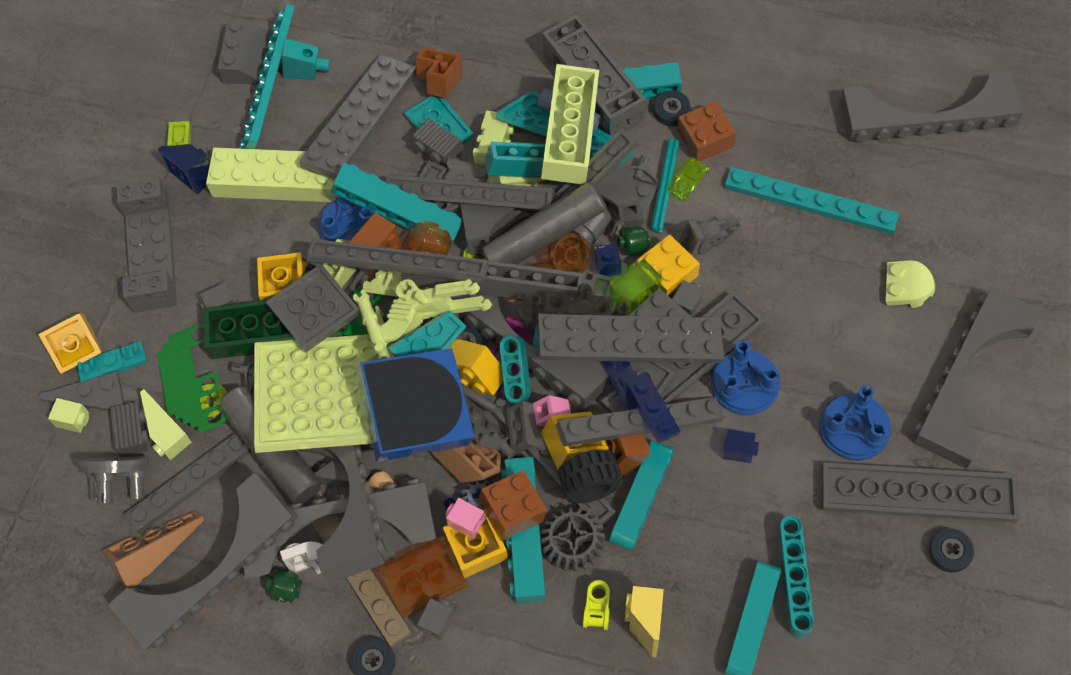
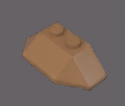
[432,439,501,483]

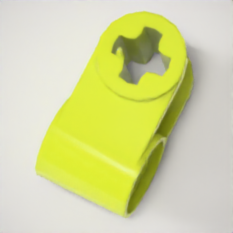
[583,580,610,630]

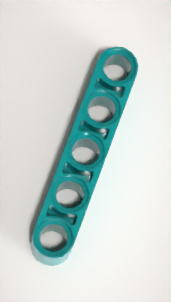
[609,440,675,551]
[778,515,814,639]
[725,561,782,675]

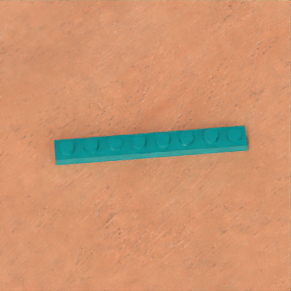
[724,167,899,235]

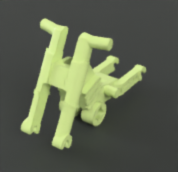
[353,279,492,359]

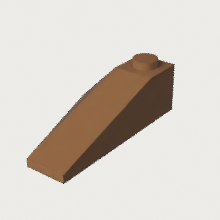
[102,511,204,587]

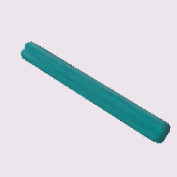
[651,139,679,233]

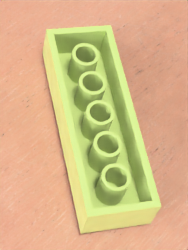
[541,64,599,185]
[206,148,337,202]

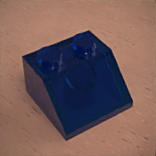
[158,144,210,195]

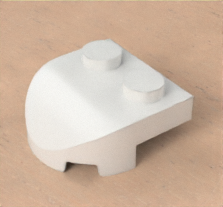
[280,542,323,574]

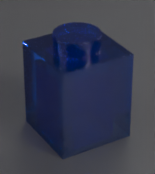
[594,243,622,276]
[723,429,759,463]

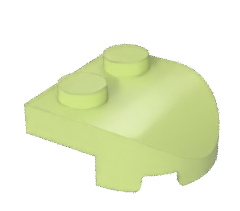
[886,260,935,308]

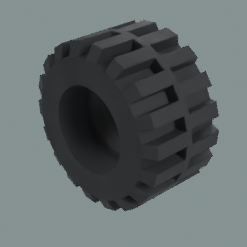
[557,450,623,503]

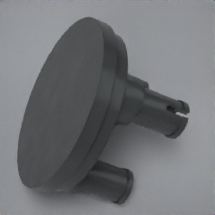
[75,456,149,503]

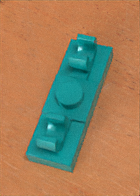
[77,341,148,382]

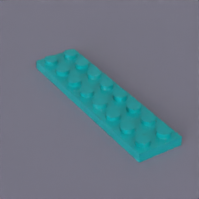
[238,4,295,149]

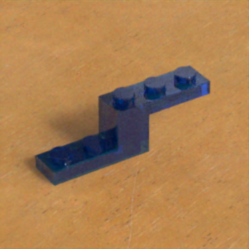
[600,361,681,444]

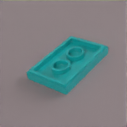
[404,95,474,144]

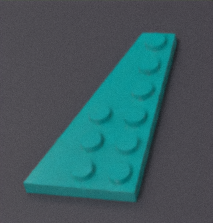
[496,90,634,164]

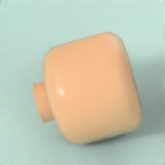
[369,471,395,493]

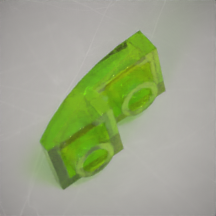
[668,157,709,201]

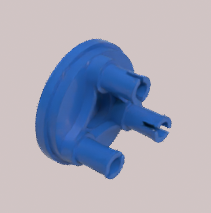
[319,196,374,242]
[711,340,780,415]
[819,385,891,461]

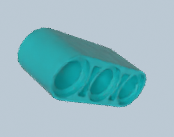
[500,336,531,403]

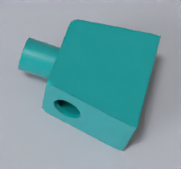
[282,39,330,80]

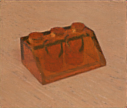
[379,536,468,618]

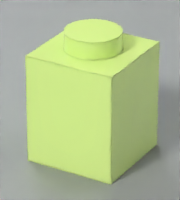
[48,398,89,433]

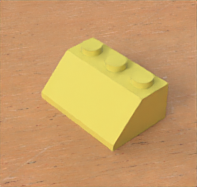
[625,586,664,657]

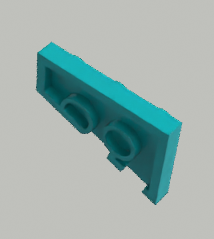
[387,310,466,357]

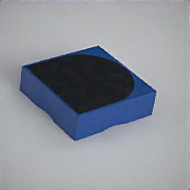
[357,348,474,462]

